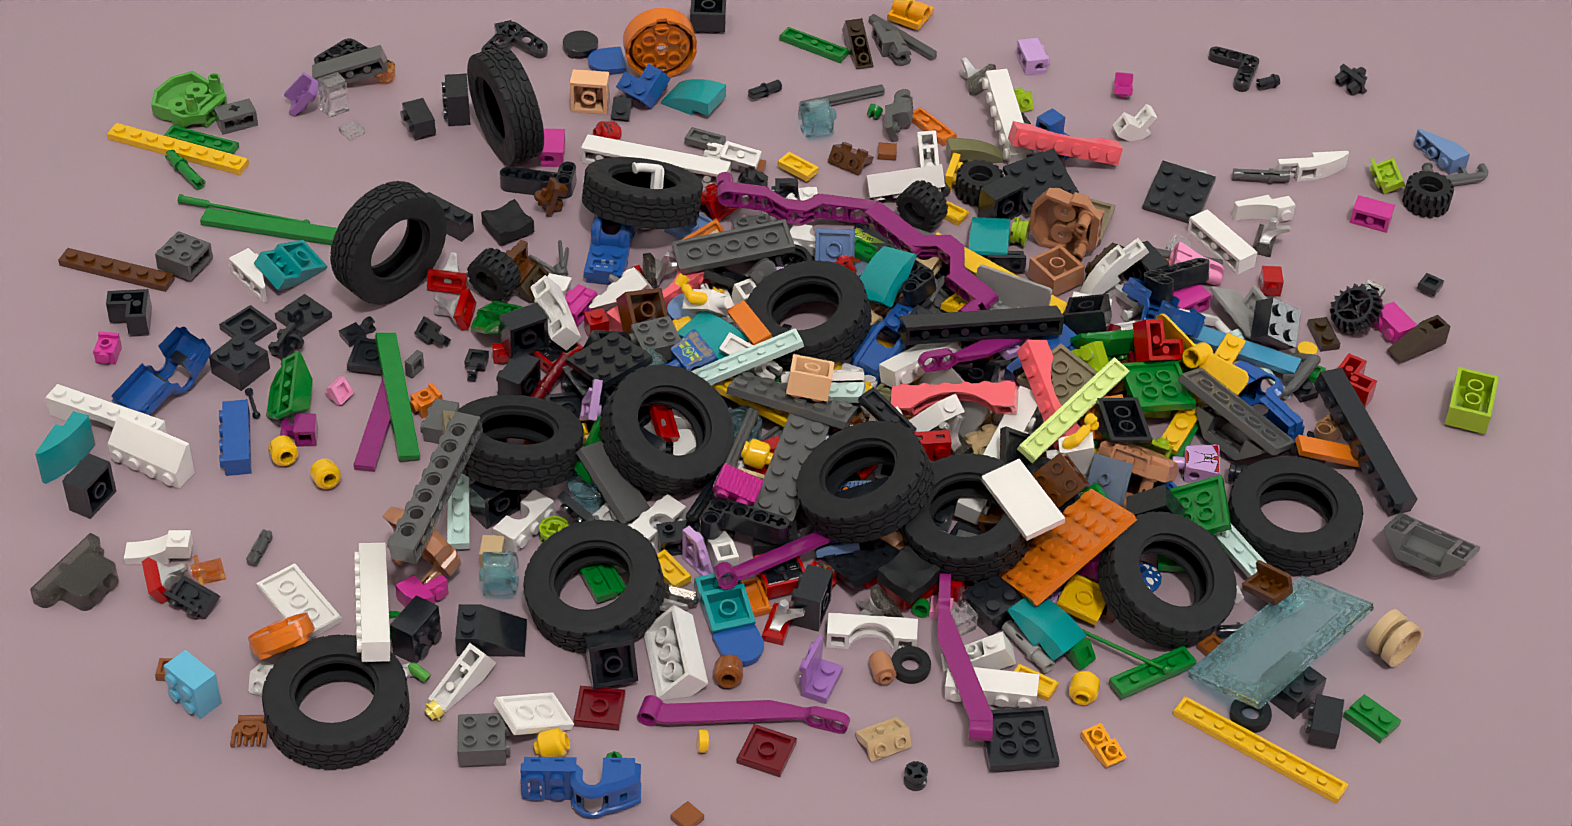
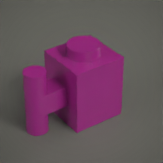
[280,414,318,447]

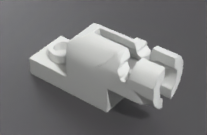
[703,141,762,171]
[719,332,783,382]

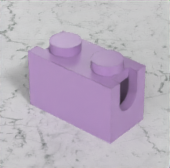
[1016,38,1050,75]

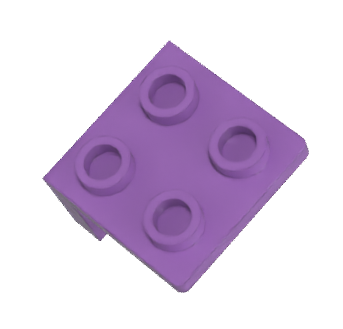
[798,635,843,704]

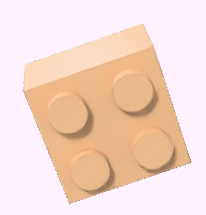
[570,69,610,114]
[786,354,834,402]

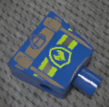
[666,329,717,371]

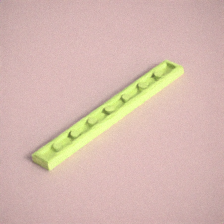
[1017,357,1129,463]

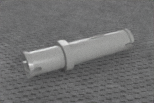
[1002,620,1055,673]

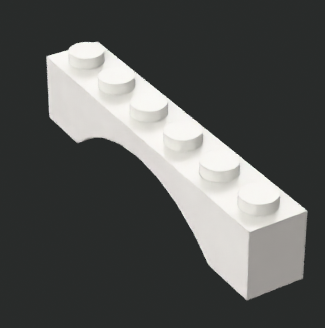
[45,384,167,433]

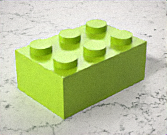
[1445,367,1499,434]

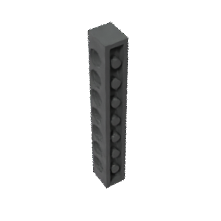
[387,412,483,564]

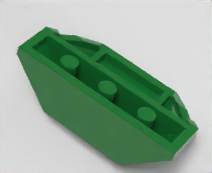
[471,301,523,335]
[1070,329,1135,361]
[266,351,313,420]

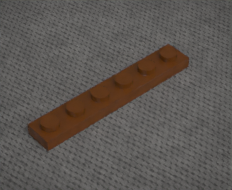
[58,248,175,292]

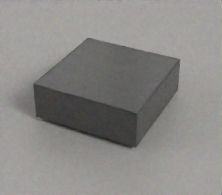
[404,350,424,379]

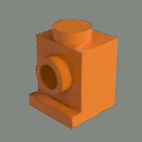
[410,382,443,419]

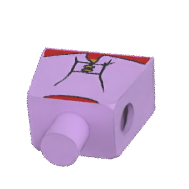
[1172,445,1220,483]

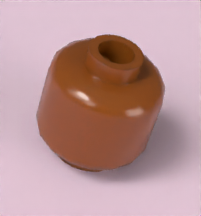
[714,654,744,688]

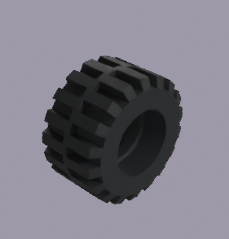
[955,160,1004,207]
[1402,170,1454,218]
[896,180,948,232]
[467,248,521,302]

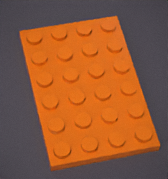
[998,489,1137,606]

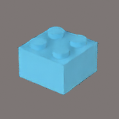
[164,650,222,719]

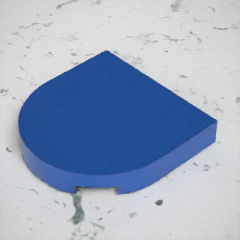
[588,46,627,75]
[712,624,764,667]

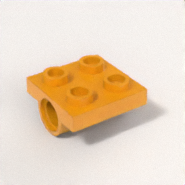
[887,0,934,30]

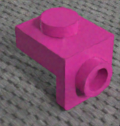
[1113,72,1133,97]

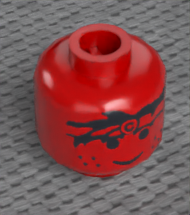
[593,121,622,140]

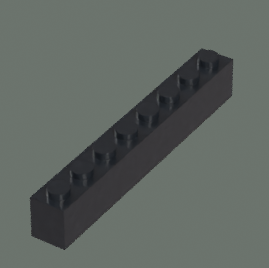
[899,305,1064,345]
[1314,367,1418,516]

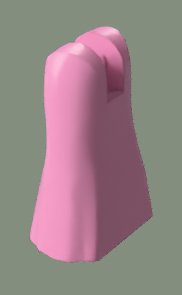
[1169,241,1224,285]

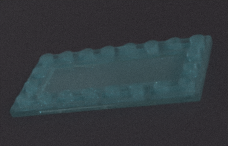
[1188,575,1374,709]

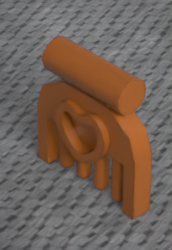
[230,715,268,747]

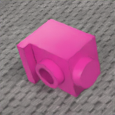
[93,332,122,365]

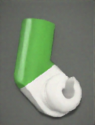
[402,662,431,683]

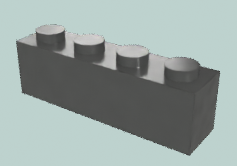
[312,45,388,92]

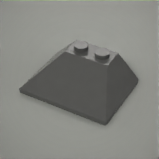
[1196,404,1265,461]
[1384,512,1480,576]

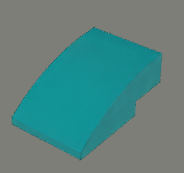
[661,79,726,116]
[969,217,1010,255]
[254,240,328,290]
[860,246,917,308]
[677,311,749,360]
[35,411,95,484]
[694,574,756,633]
[1007,597,1087,661]

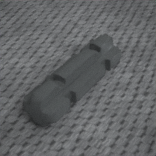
[246,529,273,566]

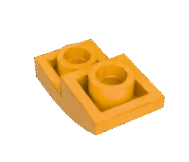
[1080,723,1127,768]

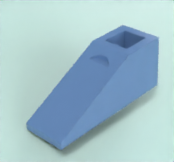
[1414,129,1470,175]

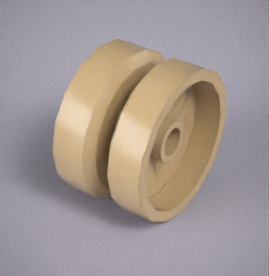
[1366,609,1423,667]

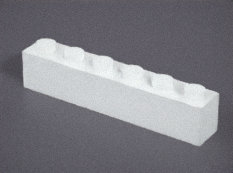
[982,69,1033,164]

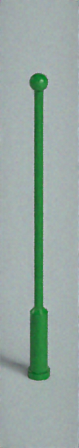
[177,194,310,223]
[1081,628,1171,674]

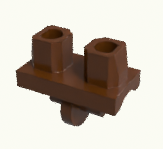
[534,178,568,217]

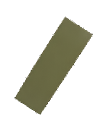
[946,138,1004,163]

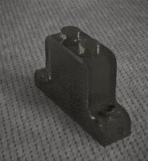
[30,533,119,611]

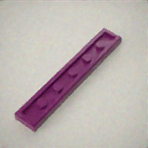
[353,378,391,472]

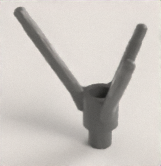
[529,240,569,277]

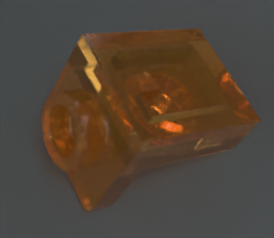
[190,555,226,585]

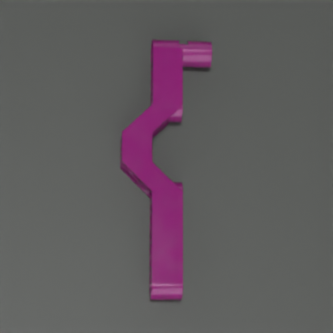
[716,172,879,225]
[863,202,999,312]

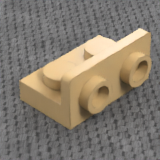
[856,716,912,762]

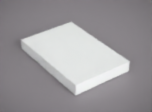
[493,692,574,735]

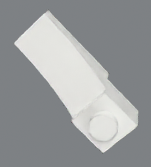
[1232,195,1296,222]
[124,530,193,564]

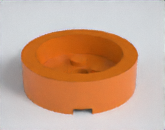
[623,8,697,78]

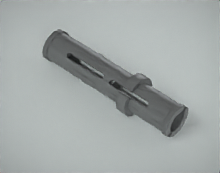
[1232,168,1290,183]

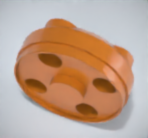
[248,613,315,660]

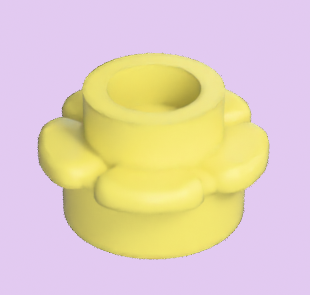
[424,700,445,721]

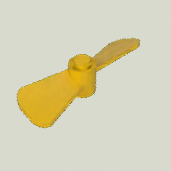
[1156,314,1249,396]

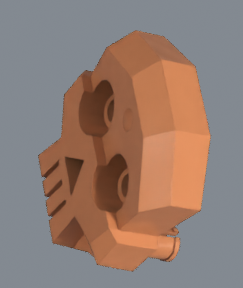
[1029,188,1105,262]
[1097,440,1179,492]
[382,506,461,585]

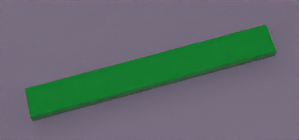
[200,208,338,245]
[375,333,420,461]

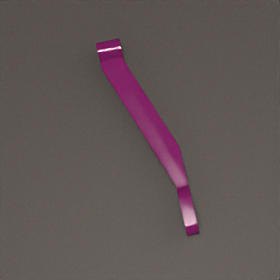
[918,337,1029,372]
[714,531,833,590]
[938,573,993,741]
[637,695,850,734]

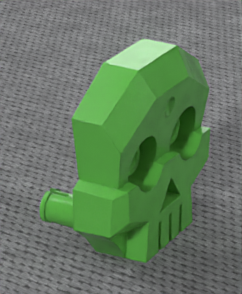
[151,71,227,128]

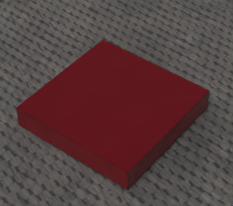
[573,685,626,731]
[737,724,797,777]

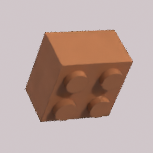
[1028,245,1085,296]

